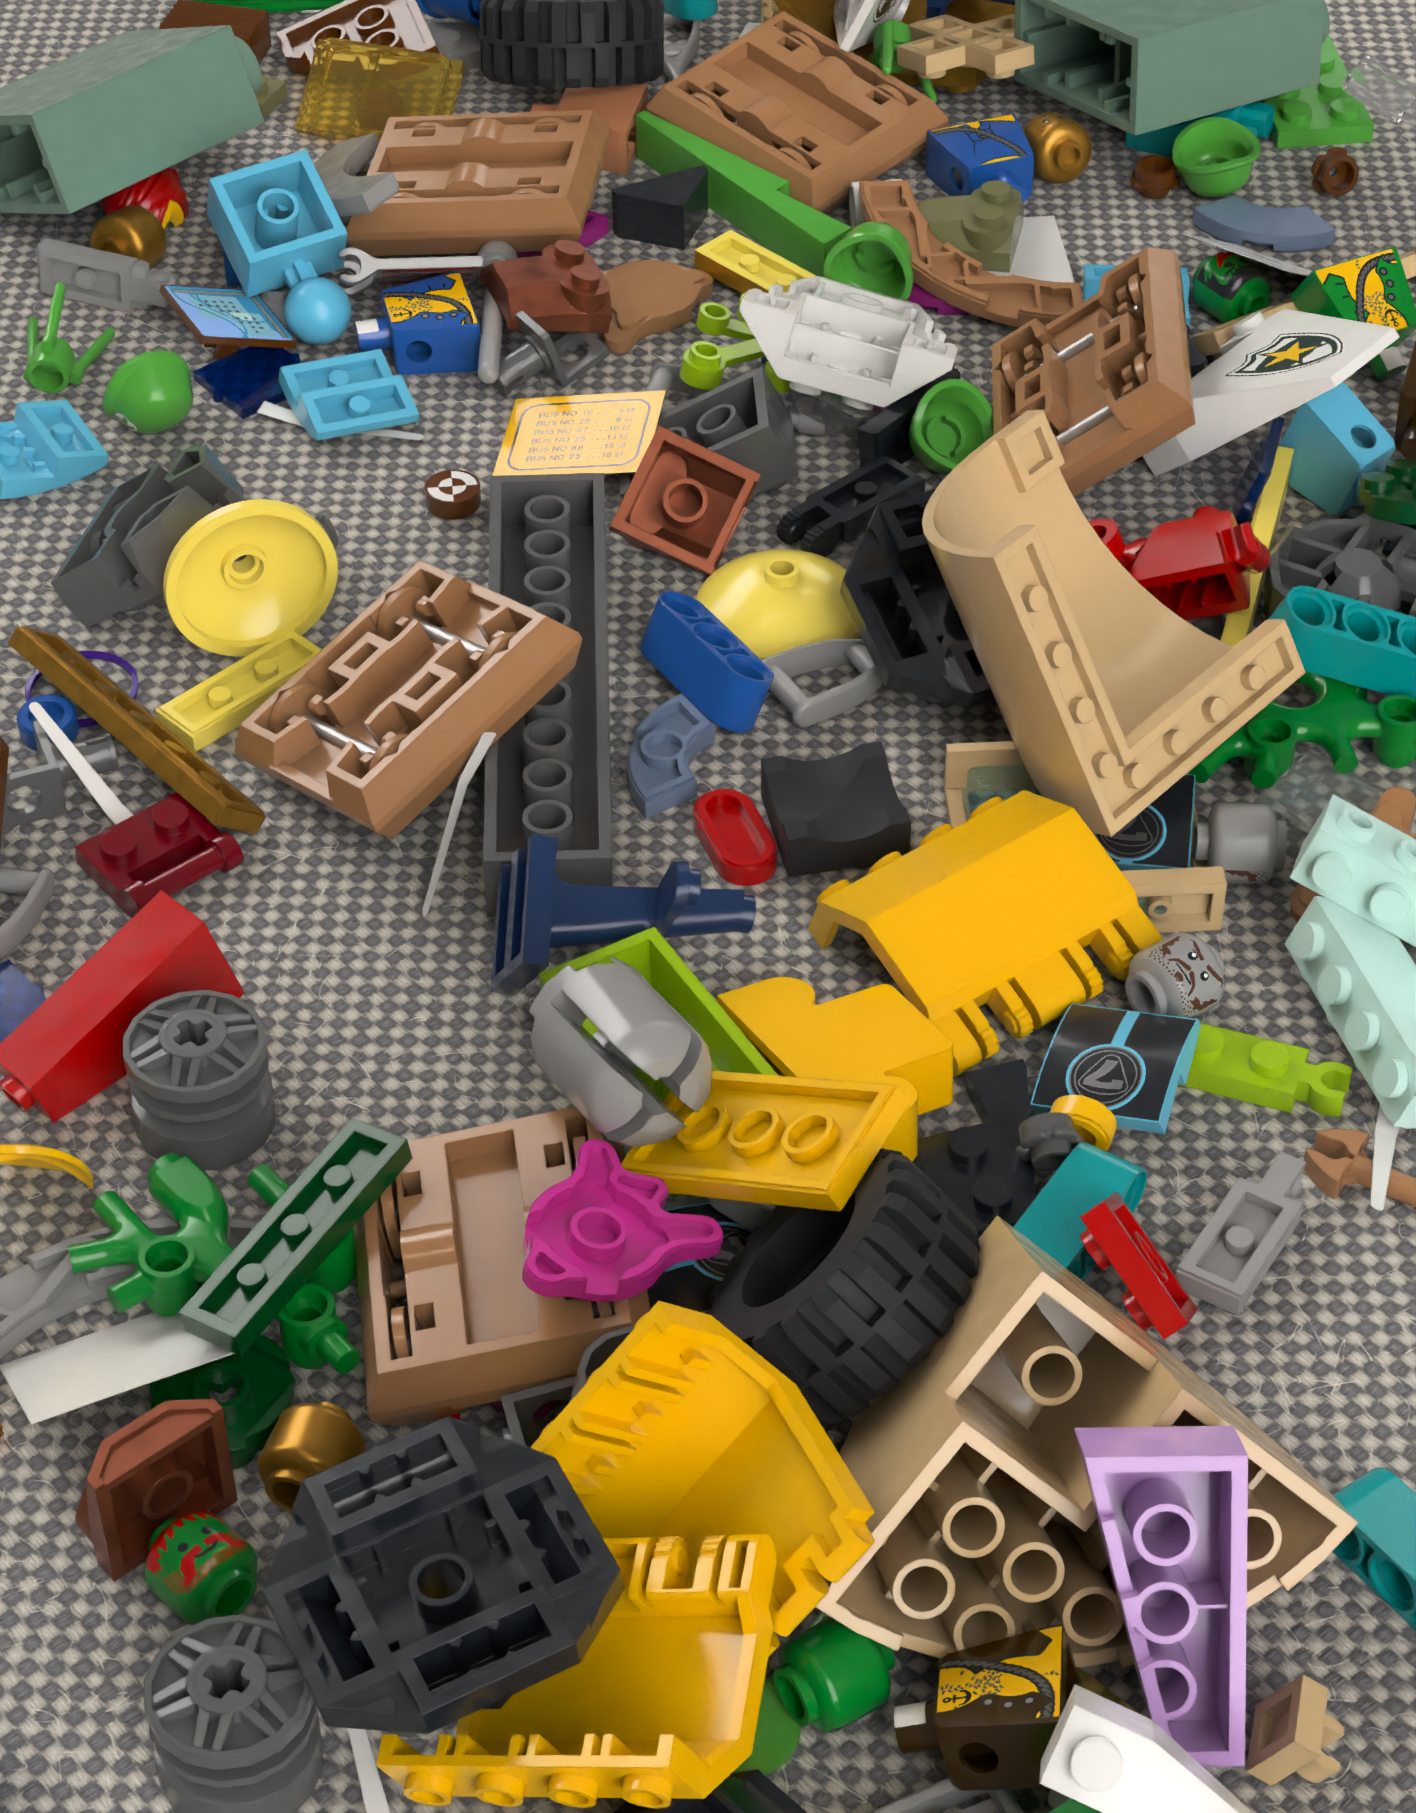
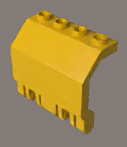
[808,790,1163,1077]
[375,1534,777,1808]

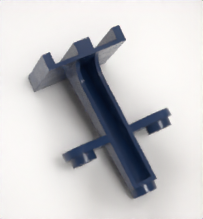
[490,834,756,995]

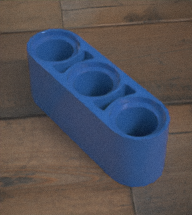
[639,591,774,733]

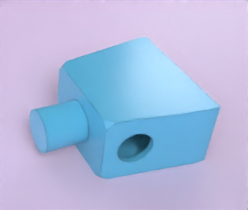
[1279,382,1396,516]

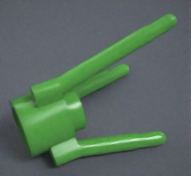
[869,20,937,103]
[23,282,115,393]

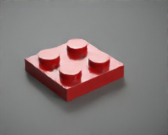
[1079,1191,1198,1340]

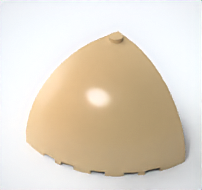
[816,1215,1359,1667]

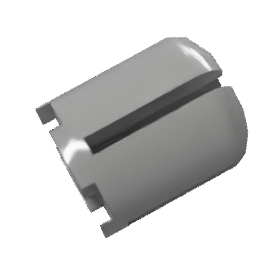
[528,957,712,1147]

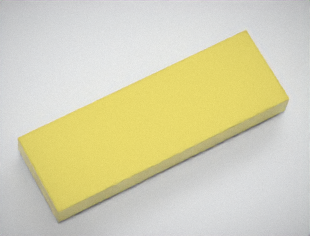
[155,629,322,753]

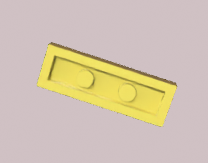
[695,230,816,294]

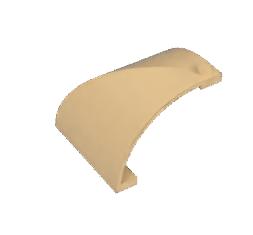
[922,410,1306,837]

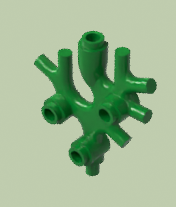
[1188,671,1416,789]
[68,1153,360,1374]

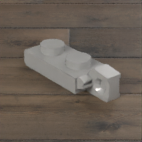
[37,237,179,313]
[1175,1151,1306,1316]

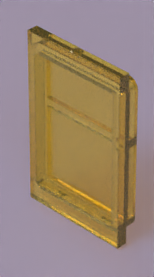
[295,37,465,141]

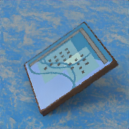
[159,284,298,360]

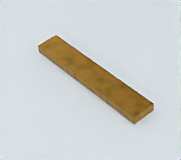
[8,625,266,834]

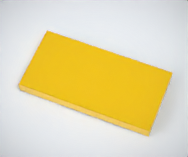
[621,1071,910,1212]

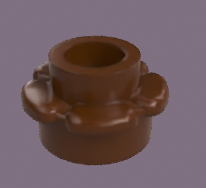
[1311,147,1359,196]
[1130,155,1180,199]

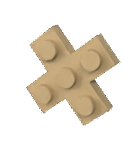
[897,14,1034,79]

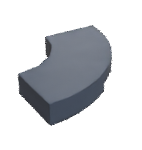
[1192,195,1335,252]
[627,694,715,819]

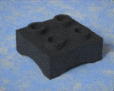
[761,741,911,877]

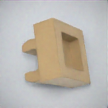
[1246,1674,1344,1786]

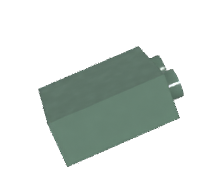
[1014,0,1330,136]
[0,25,265,214]

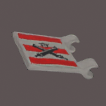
[335,248,483,297]

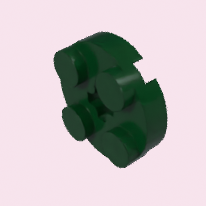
[1356,459,1416,524]
[150,1334,298,1469]

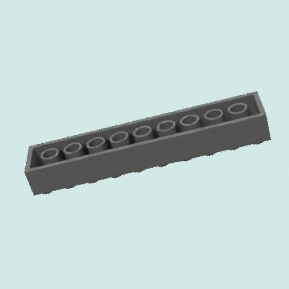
[483,473,613,917]

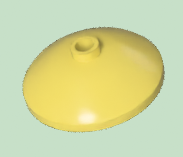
[163,499,338,657]
[696,549,861,660]

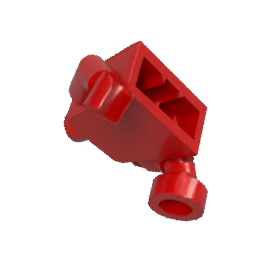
[1088,506,1270,621]

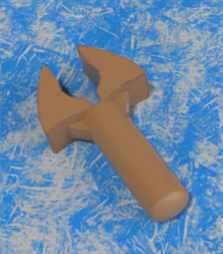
[1304,1129,1416,1208]

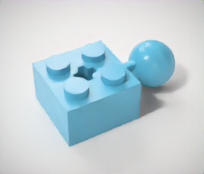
[207,149,352,345]

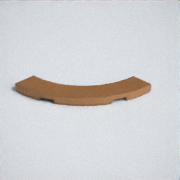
[858,180,1083,327]

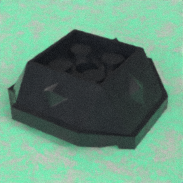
[840,489,995,707]
[263,1416,625,1738]

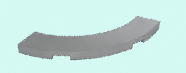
[314,133,400,217]
[0,1218,258,1360]

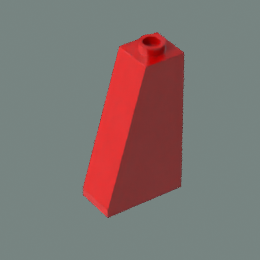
[0,890,245,1123]

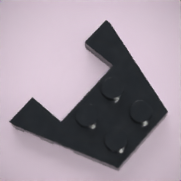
[912,1059,1036,1239]

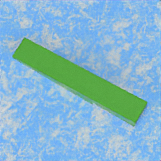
[636,110,852,278]

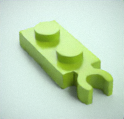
[1178,1023,1353,1117]

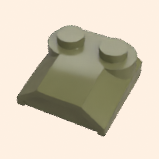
[919,180,1024,272]

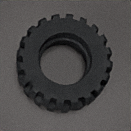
[480,0,664,88]
[705,1148,981,1428]

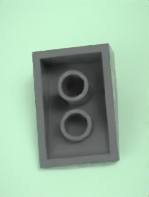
[619,366,799,499]

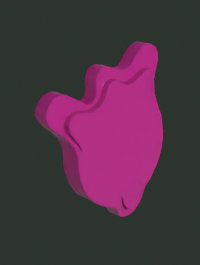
[522,1139,724,1302]

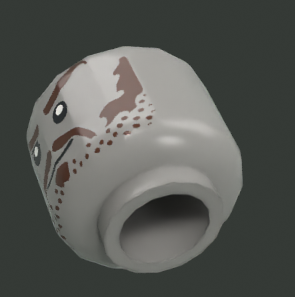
[1194,802,1287,885]
[1125,932,1225,1019]

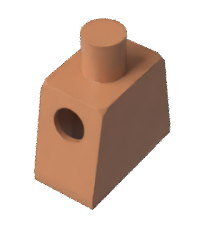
[531,83,648,175]

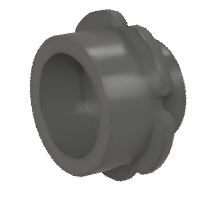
[1015,1112,1083,1171]

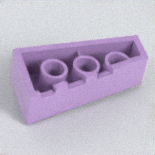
[1074,1426,1248,1767]

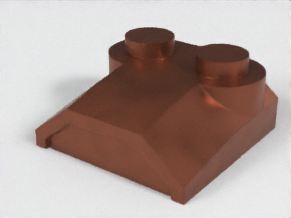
[479,240,612,333]
[609,426,761,576]
[75,1399,238,1582]

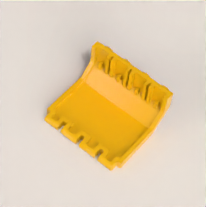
[530,1301,875,1657]

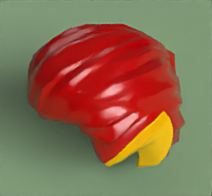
[101,167,189,231]

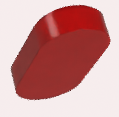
[693,789,777,886]

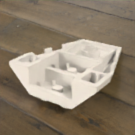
[739,276,958,410]

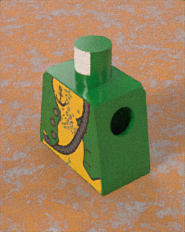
[1290,247,1416,381]

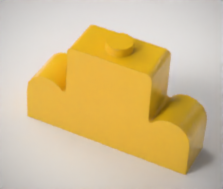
[717,977,953,1161]

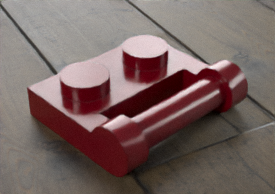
[75,792,244,918]

